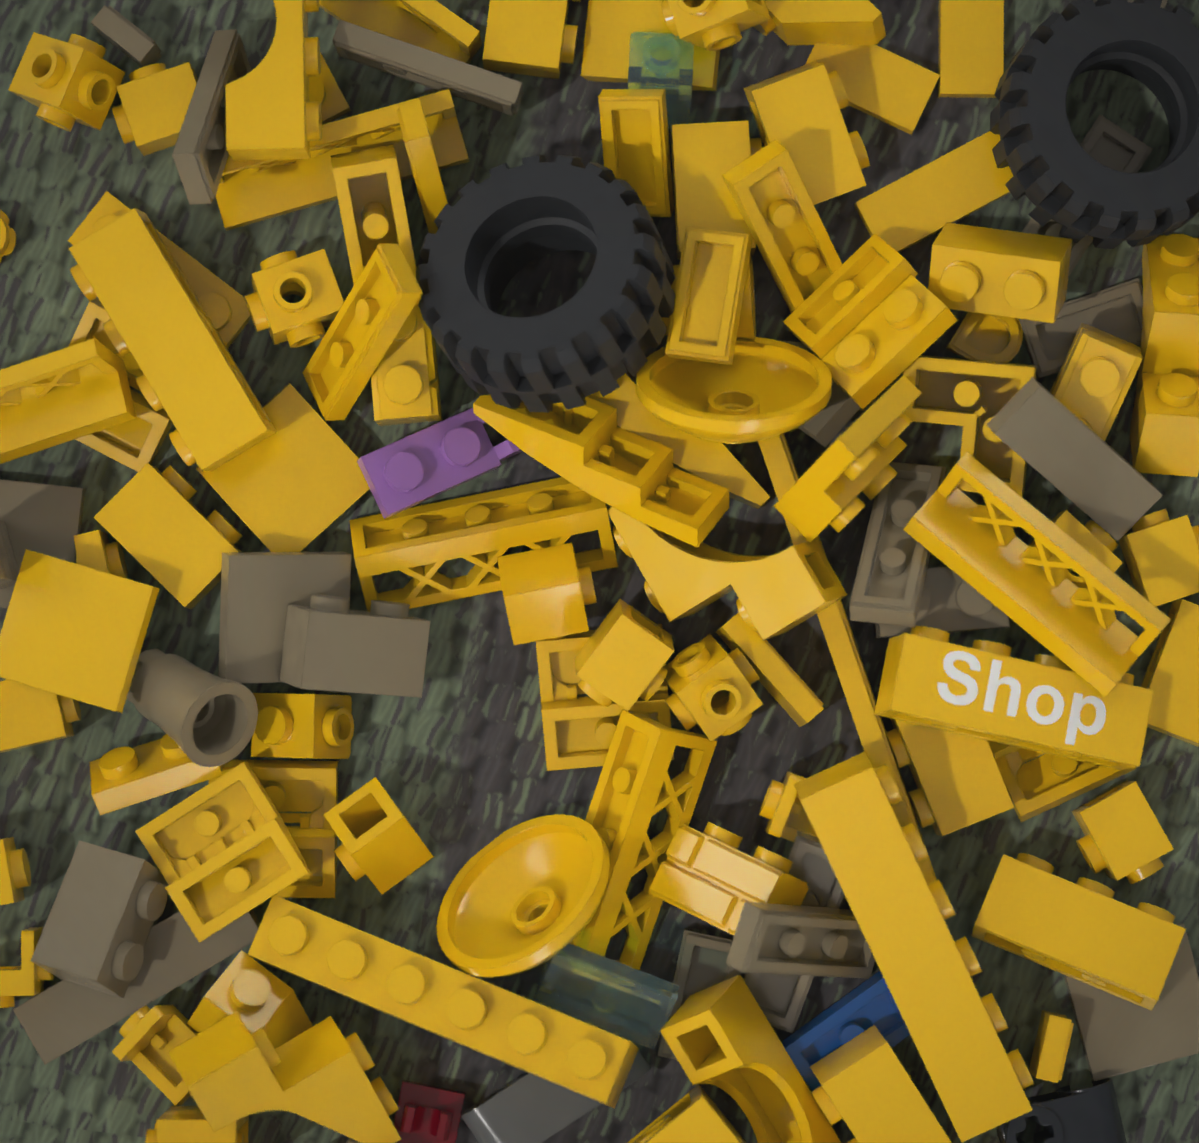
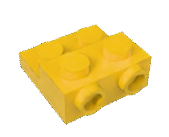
[774,375,922,543]

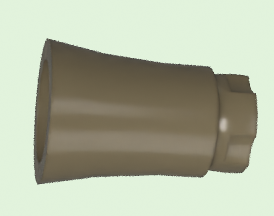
[127,648,258,767]

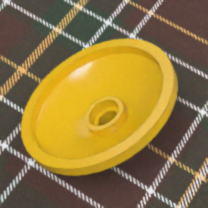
[636,337,832,444]
[436,814,610,977]

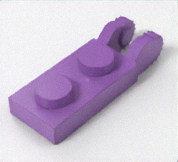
[357,408,523,519]

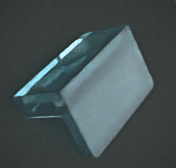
[534,944,679,1050]

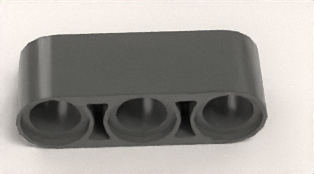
[460,1014,651,1143]

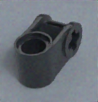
[997,1078,1127,1143]

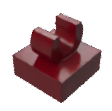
[394,1080,466,1143]

